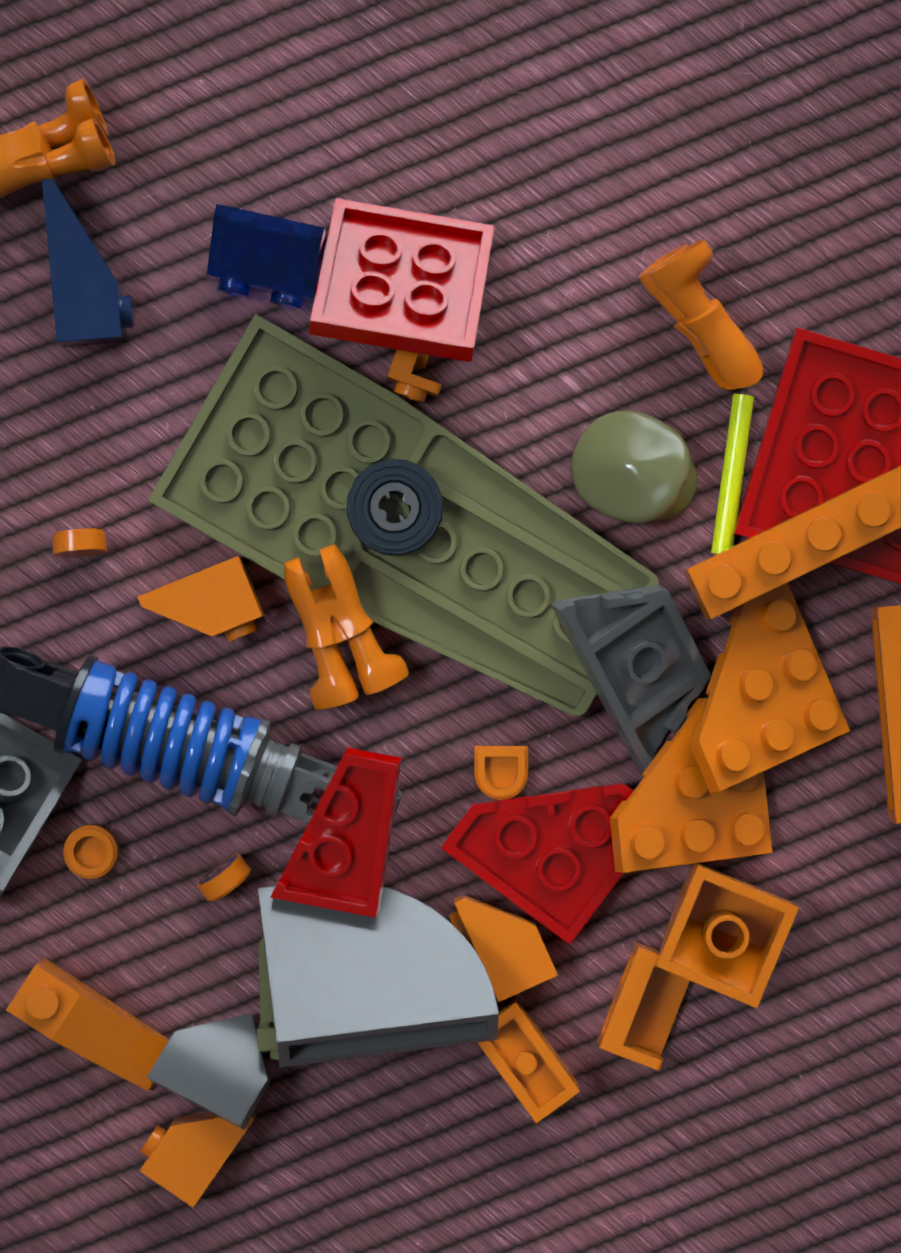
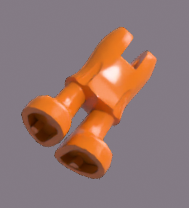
[0,78,115,198]
[638,239,763,390]
[284,544,409,710]

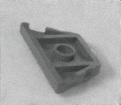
[551,585,711,772]

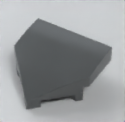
[147,1014,272,1130]

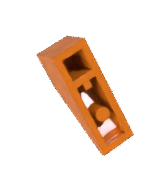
[6,958,169,1091]

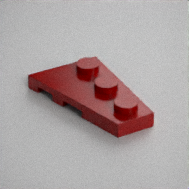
[270,748,402,918]

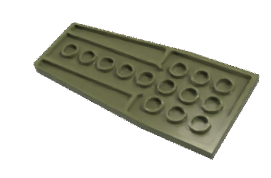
[148,314,659,716]

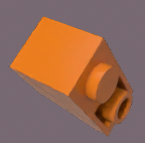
[449,894,558,1002]

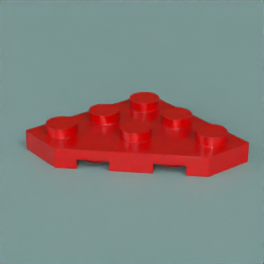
[440,782,634,945]

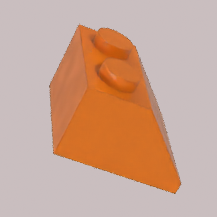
[656,863,799,1008]

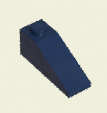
[42,179,135,347]

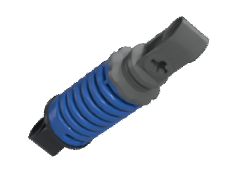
[0,646,402,824]

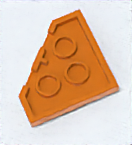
[689,583,850,794]
[610,697,773,873]

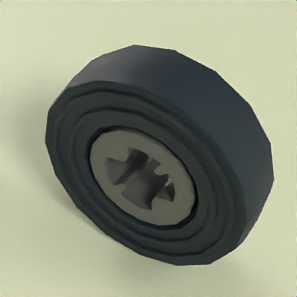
[347,459,443,556]

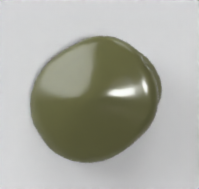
[571,411,697,524]

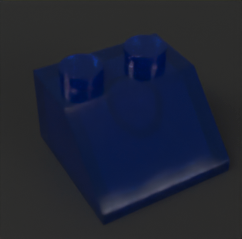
[206,204,328,310]

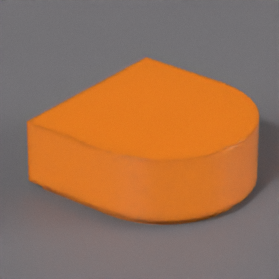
[474,745,528,800]

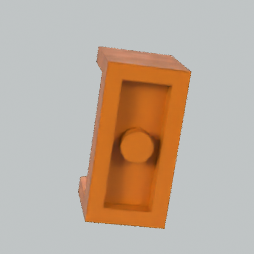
[597,941,690,1071]
[477,996,580,1124]

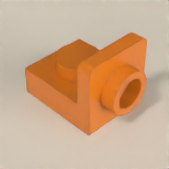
[387,350,442,403]

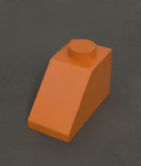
[138,556,265,642]
[139,1109,258,1208]

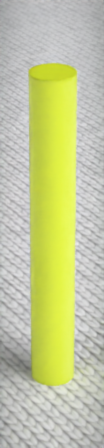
[711,394,754,554]

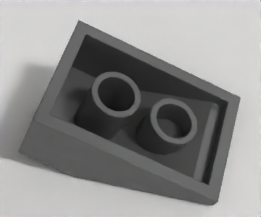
[0,713,82,899]

